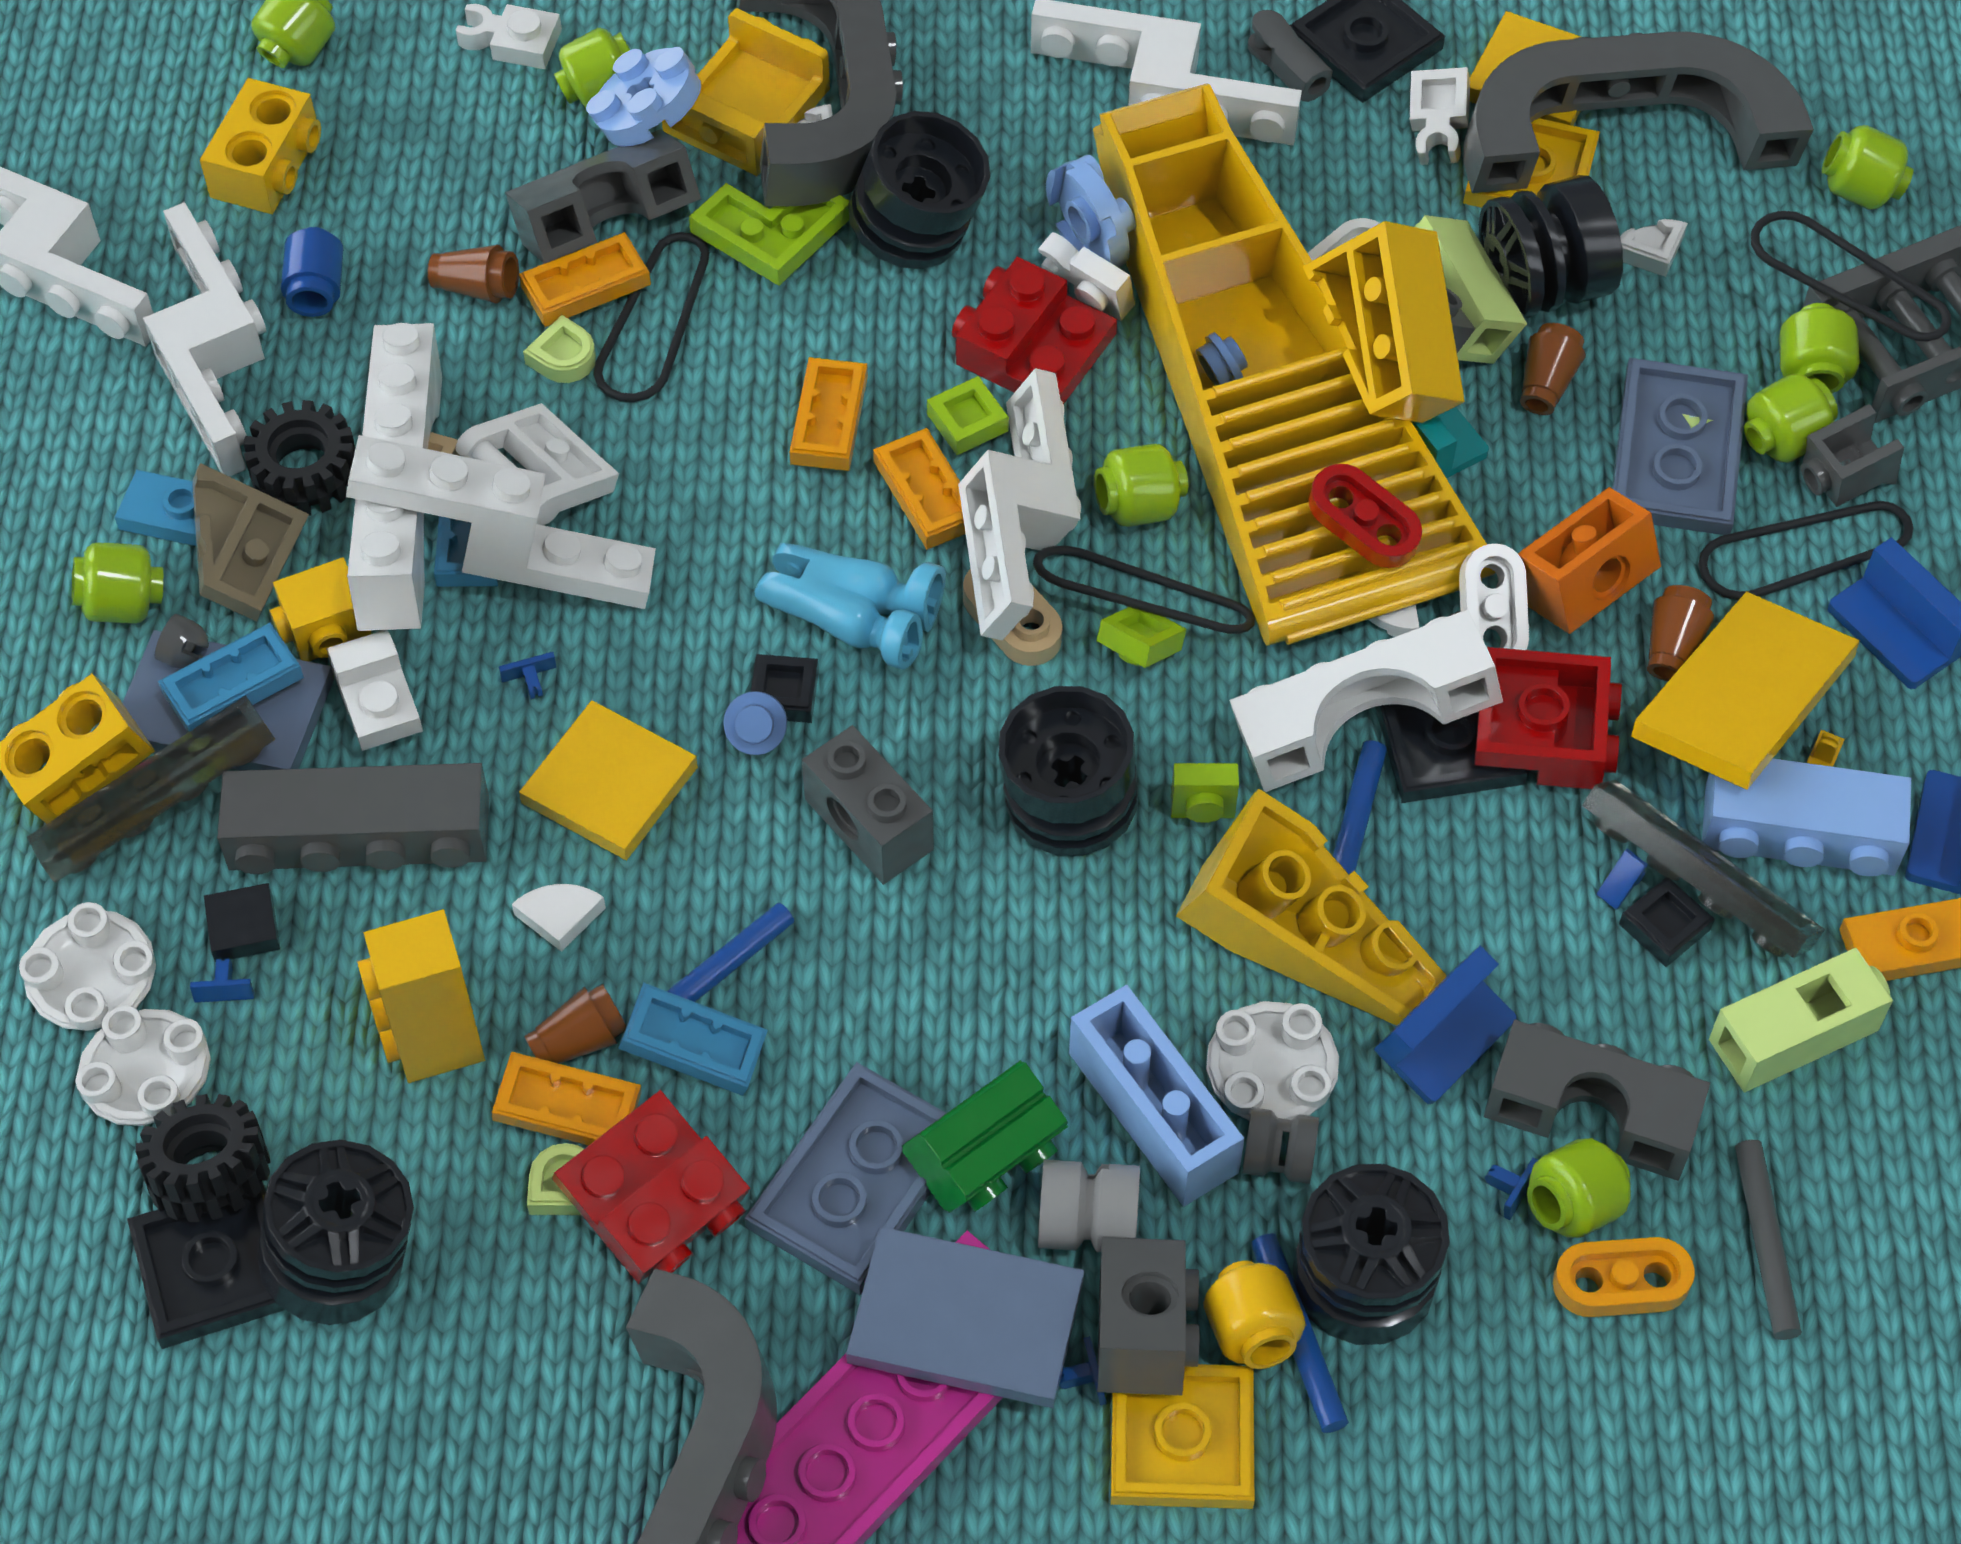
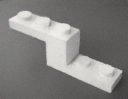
[1031,0,1302,146]
[0,167,153,347]
[143,202,267,477]
[958,368,1081,640]
[346,435,656,609]

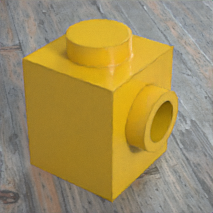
[269,557,372,662]

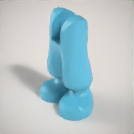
[754,543,946,669]

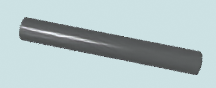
[1735,1140,1802,1340]

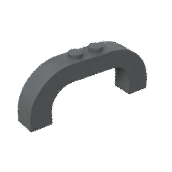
[737,0,903,206]
[1463,31,1814,193]
[626,1269,777,1544]

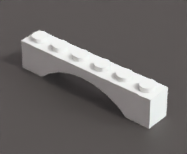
[347,323,442,631]

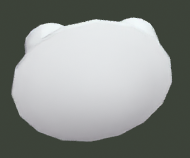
[19,902,156,1031]
[1206,1001,1339,1121]
[75,1005,211,1126]

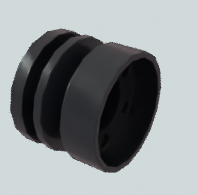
[848,111,991,269]
[1478,175,1623,319]
[998,686,1138,856]
[257,1140,414,1325]
[1293,1164,1450,1345]

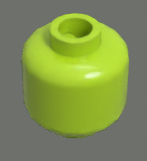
[251,0,336,68]
[554,27,630,108]
[1822,125,1914,210]
[1779,303,1860,393]
[1744,374,1838,463]
[1094,444,1188,527]
[71,542,164,624]
[1527,1138,1631,1238]

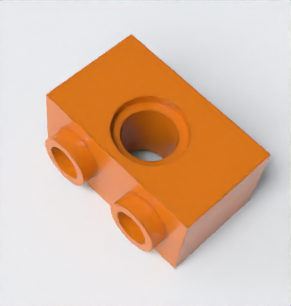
[1517,487,1661,634]

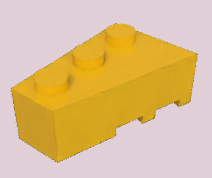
[1302,221,1465,423]
[357,909,486,1083]

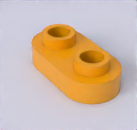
[1553,1237,1695,1317]

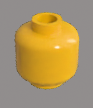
[1203,1260,1306,1369]

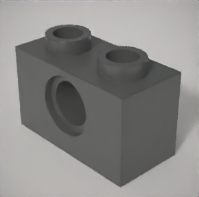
[802,725,934,885]
[1097,1237,1199,1395]

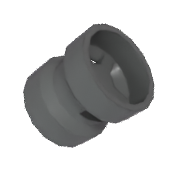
[1242,1107,1319,1184]

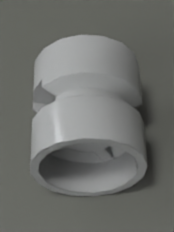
[1038,1159,1140,1252]

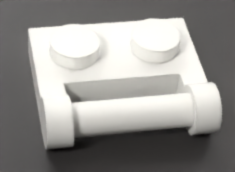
[456,403,619,525]

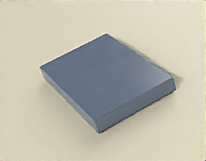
[1612,358,1748,535]
[123,630,335,771]
[745,1062,946,1295]
[846,1226,1084,1409]

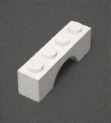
[1229,609,1503,792]

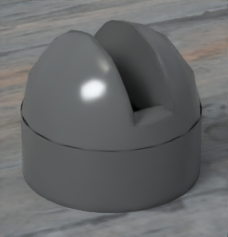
[155,613,209,669]

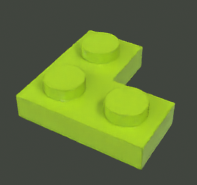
[689,183,850,286]

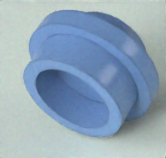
[1196,332,1248,386]
[724,691,787,755]

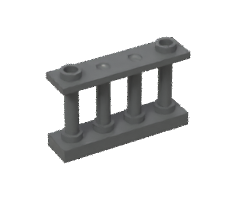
[1802,225,1961,423]

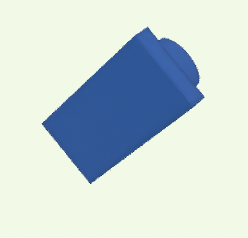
[499,652,556,699]
[1597,849,1648,910]
[190,958,254,1003]
[1485,1157,1538,1220]
[1059,1336,1107,1406]

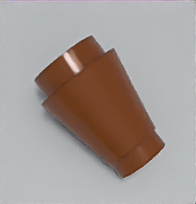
[428,245,519,303]
[1520,323,1586,415]
[1647,585,1714,681]
[524,983,627,1064]

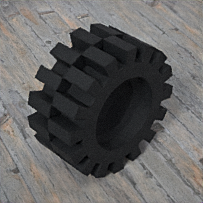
[243,400,356,516]
[135,1094,271,1222]

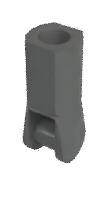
[1248,10,1333,102]

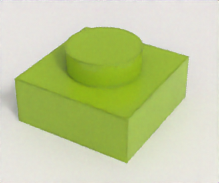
[927,376,1009,455]
[1096,607,1187,668]
[1171,763,1239,823]

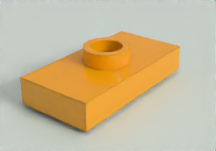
[519,232,651,327]
[789,357,868,471]
[873,428,965,550]
[1839,898,1961,981]
[492,1051,641,1146]

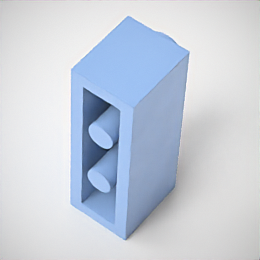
[1701,758,1911,876]
[1069,984,1244,1207]

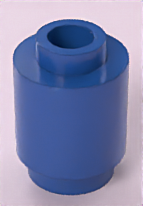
[281,227,344,317]

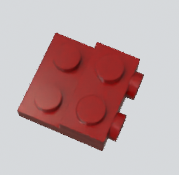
[952,256,1117,404]
[1475,647,1622,790]
[552,1090,750,1284]

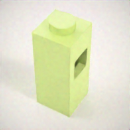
[1414,215,1527,364]
[1708,948,1893,1093]

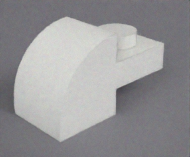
[326,630,423,751]

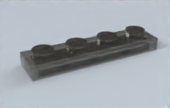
[27,695,275,883]
[1582,780,1825,958]

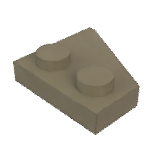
[192,463,309,622]

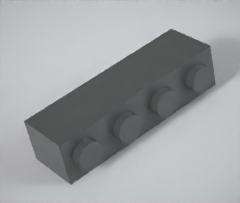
[217,763,489,874]

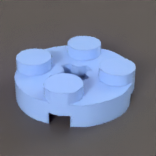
[586,47,701,147]
[1046,155,1136,268]

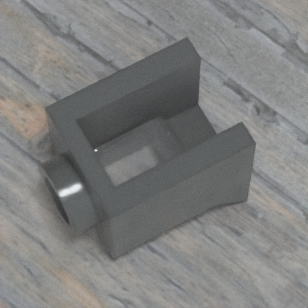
[1801,404,1904,507]

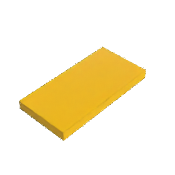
[1631,591,1860,790]

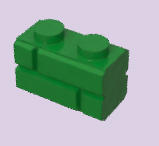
[902,1060,1068,1213]

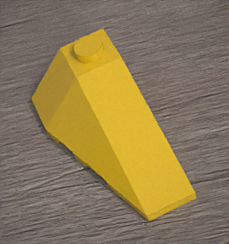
[1176,789,1447,1026]

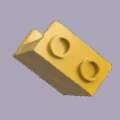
[662,8,830,176]

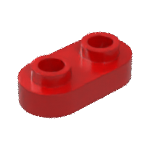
[1309,464,1422,568]

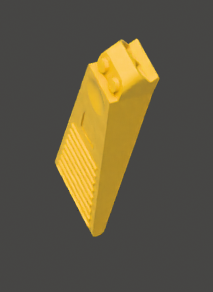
[1093,83,1495,646]

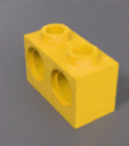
[200,78,321,215]
[0,673,155,828]

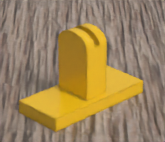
[1807,730,1845,767]

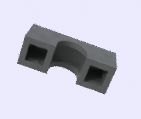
[505,129,701,264]
[1484,1019,1711,1181]

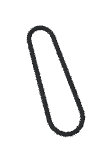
[1751,211,1951,342]
[593,232,710,402]
[1698,501,1914,600]
[1033,546,1255,634]

